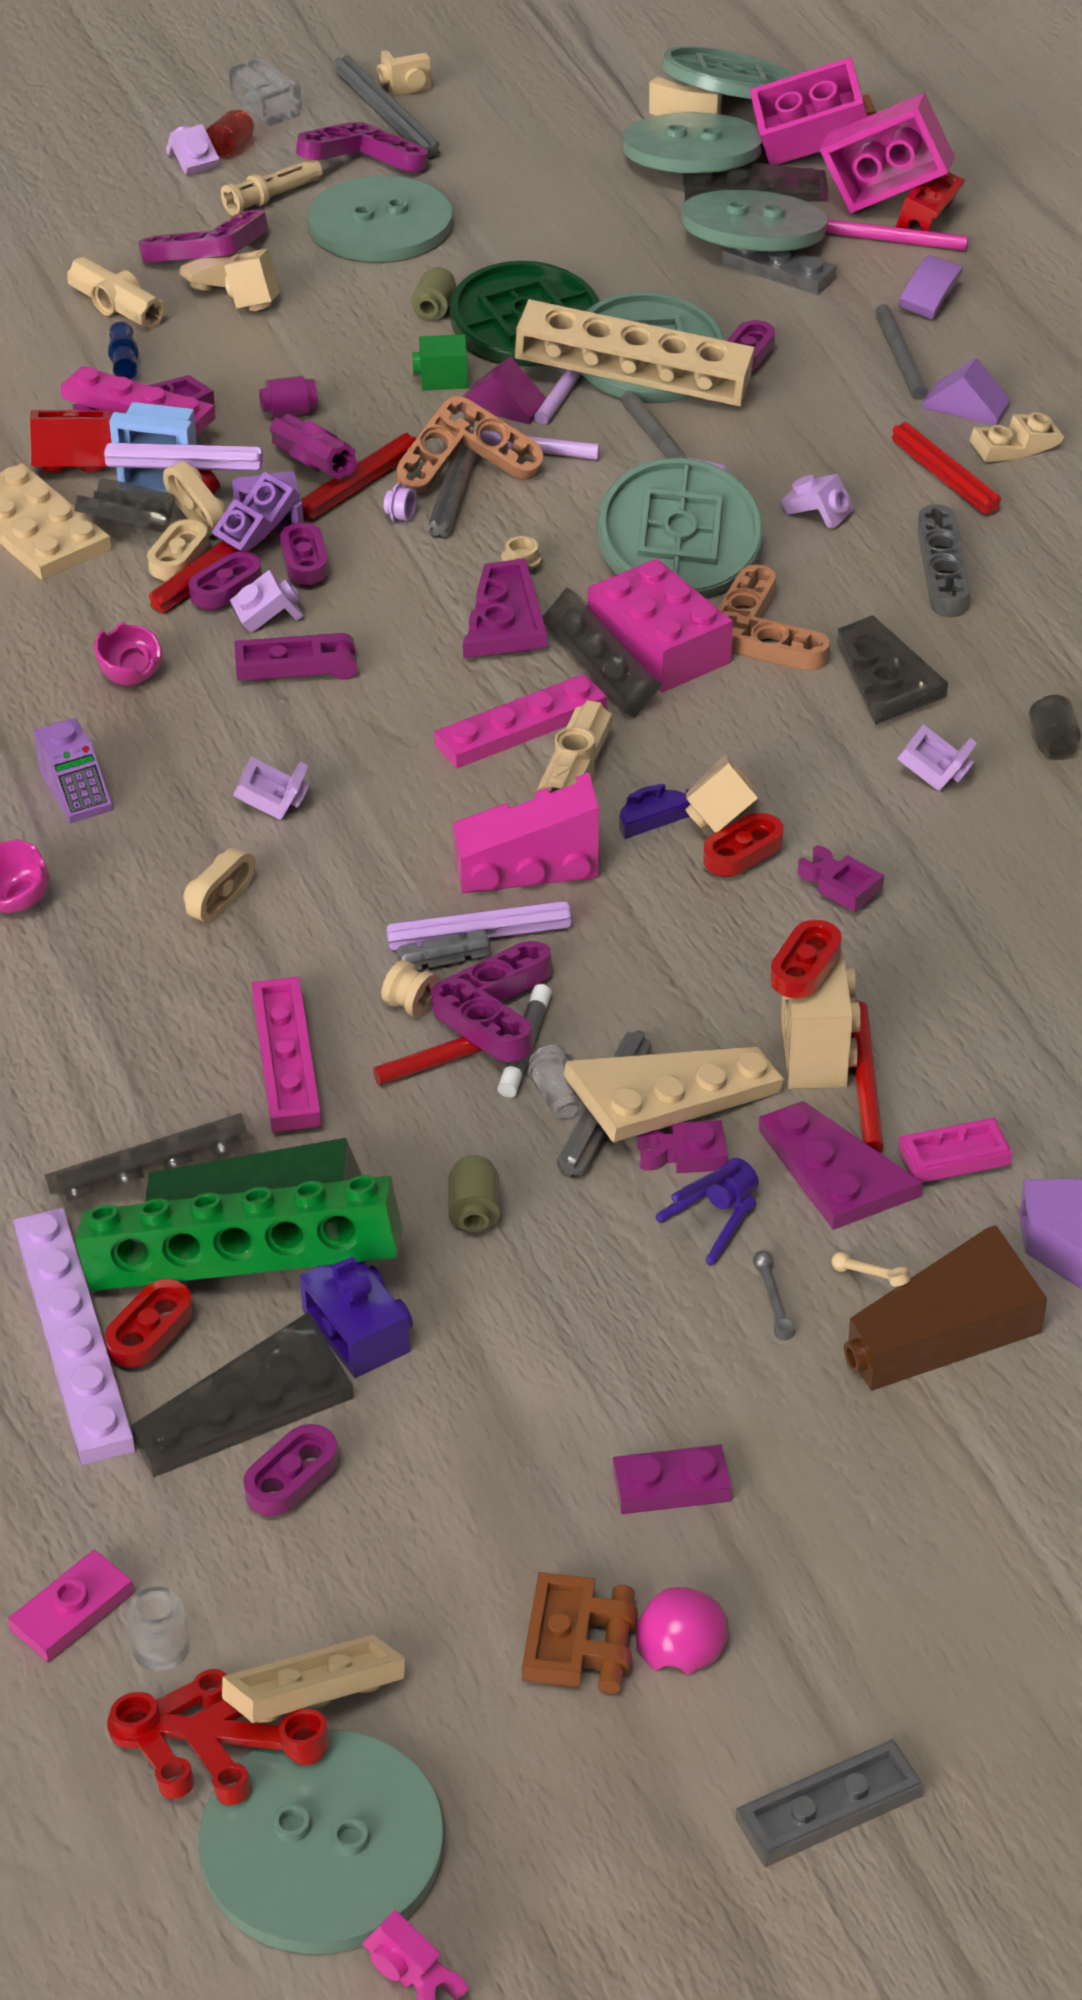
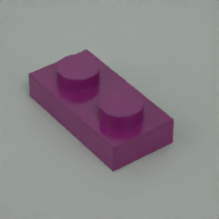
[613,1444,732,1514]

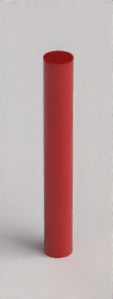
[373,1033,503,1086]

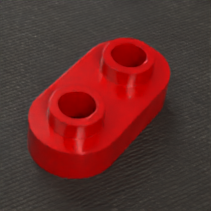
[703,813,784,877]
[770,919,842,999]
[105,1279,193,1368]

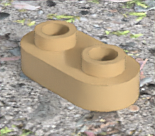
[163,461,226,537]
[147,519,209,581]
[183,847,255,923]

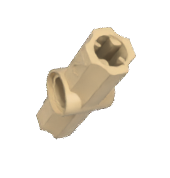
[67,256,166,330]
[537,700,613,793]

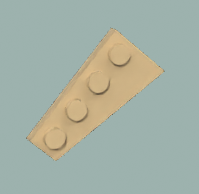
[563,1047,784,1143]

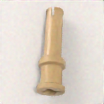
[221,159,323,216]

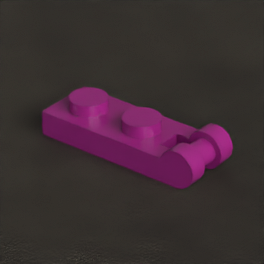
[234,633,357,681]

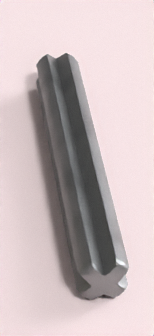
[429,444,477,538]
[557,1030,651,1178]

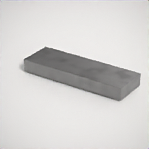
[735,1739,924,1867]

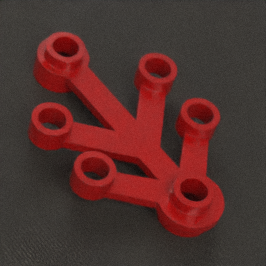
[107,1669,330,1805]

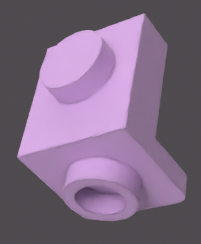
[166,124,219,176]
[781,474,853,529]
[230,570,304,633]
[897,724,977,791]
[232,756,309,820]

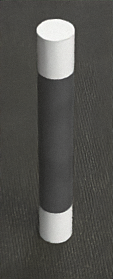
[497,984,552,1098]

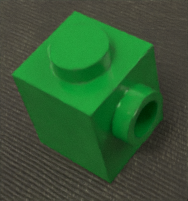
[412,334,468,391]

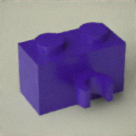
[299,1256,413,1379]

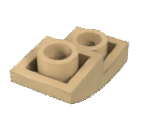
[649,76,722,116]
[179,254,236,291]
[969,412,1064,462]

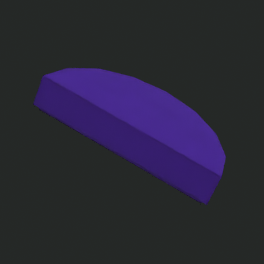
[619,784,690,839]

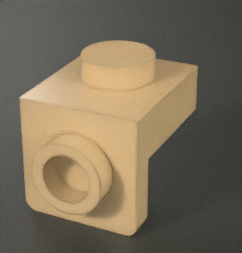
[377,50,431,97]

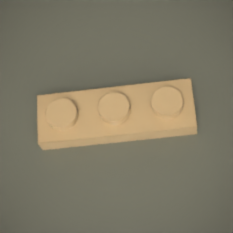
[222,1634,405,1723]

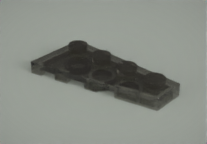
[131,1312,354,1478]

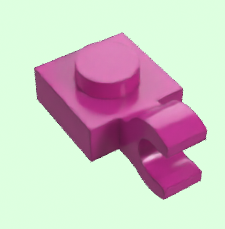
[362,1909,468,2000]

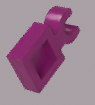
[798,845,884,912]
[637,1120,727,1173]

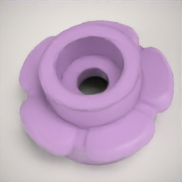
[384,483,418,523]

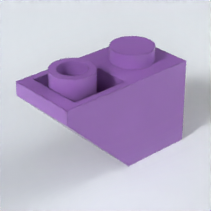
[1019,1179,1082,1289]

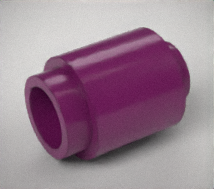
[259,376,318,419]

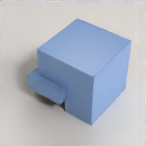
[109,402,197,498]

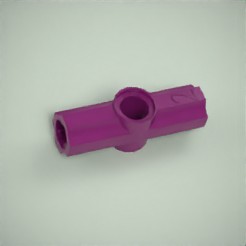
[269,413,358,479]

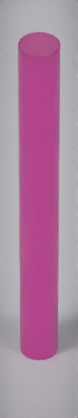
[826,219,969,251]

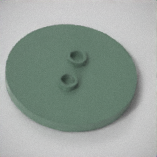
[661,46,794,99]
[623,112,763,173]
[308,176,452,263]
[681,190,828,252]
[581,292,725,403]
[597,458,763,598]
[199,1729,444,1954]

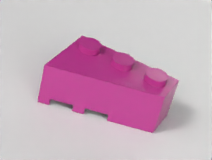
[453,772,599,893]

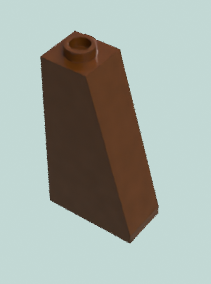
[844,1225,1047,1391]

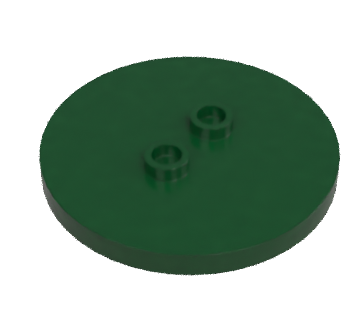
[450,261,600,366]

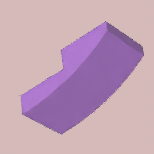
[899,255,963,320]
[211,471,300,552]

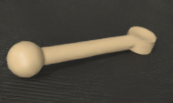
[831,1252,910,1287]

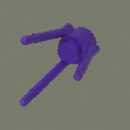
[656,1158,759,1265]

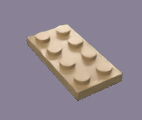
[0,463,112,580]

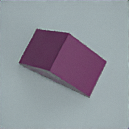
[463,356,546,425]

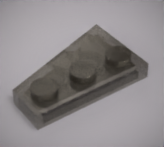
[837,615,948,725]

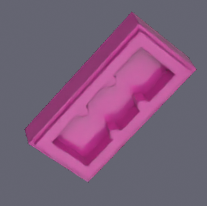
[898,1117,1012,1182]
[8,1549,134,1662]

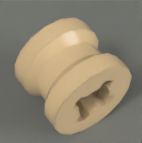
[381,960,441,1019]

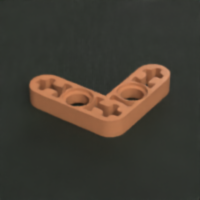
[396,396,543,496]
[718,564,830,671]

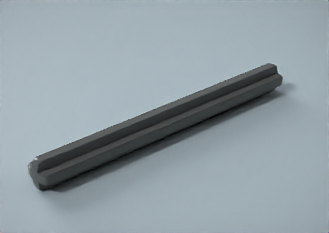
[335,55,440,159]

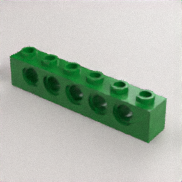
[75,1175,403,1291]

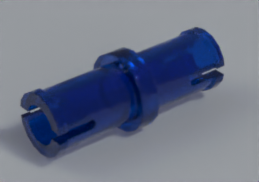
[108,321,139,379]

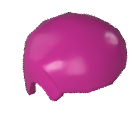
[94,622,162,686]
[0,839,50,914]
[635,1587,729,1675]

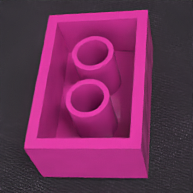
[750,57,868,167]
[819,92,955,213]
[588,558,733,693]

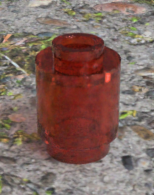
[206,110,254,157]

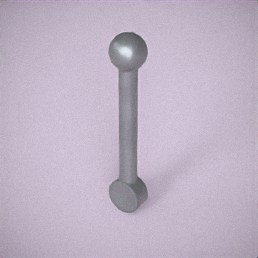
[753,1250,795,1340]

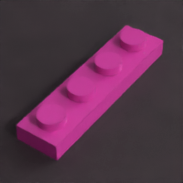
[60,366,216,437]
[434,674,607,769]
[251,977,321,1132]

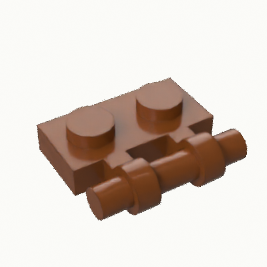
[522,1572,638,1694]

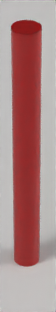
[851,1001,883,1153]

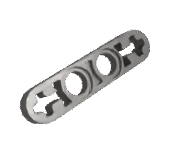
[917,504,970,617]

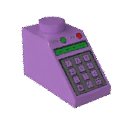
[34,718,112,823]

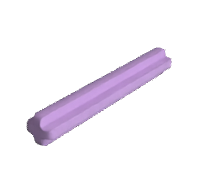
[104,443,263,471]
[386,901,572,951]

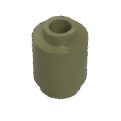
[411,267,456,320]
[448,1155,500,1232]

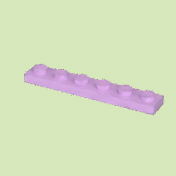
[13,1208,135,1466]

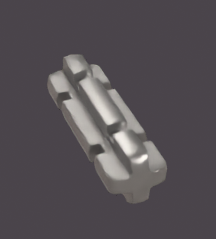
[397,929,490,971]

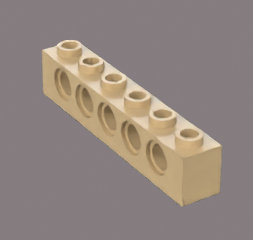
[515,299,755,407]

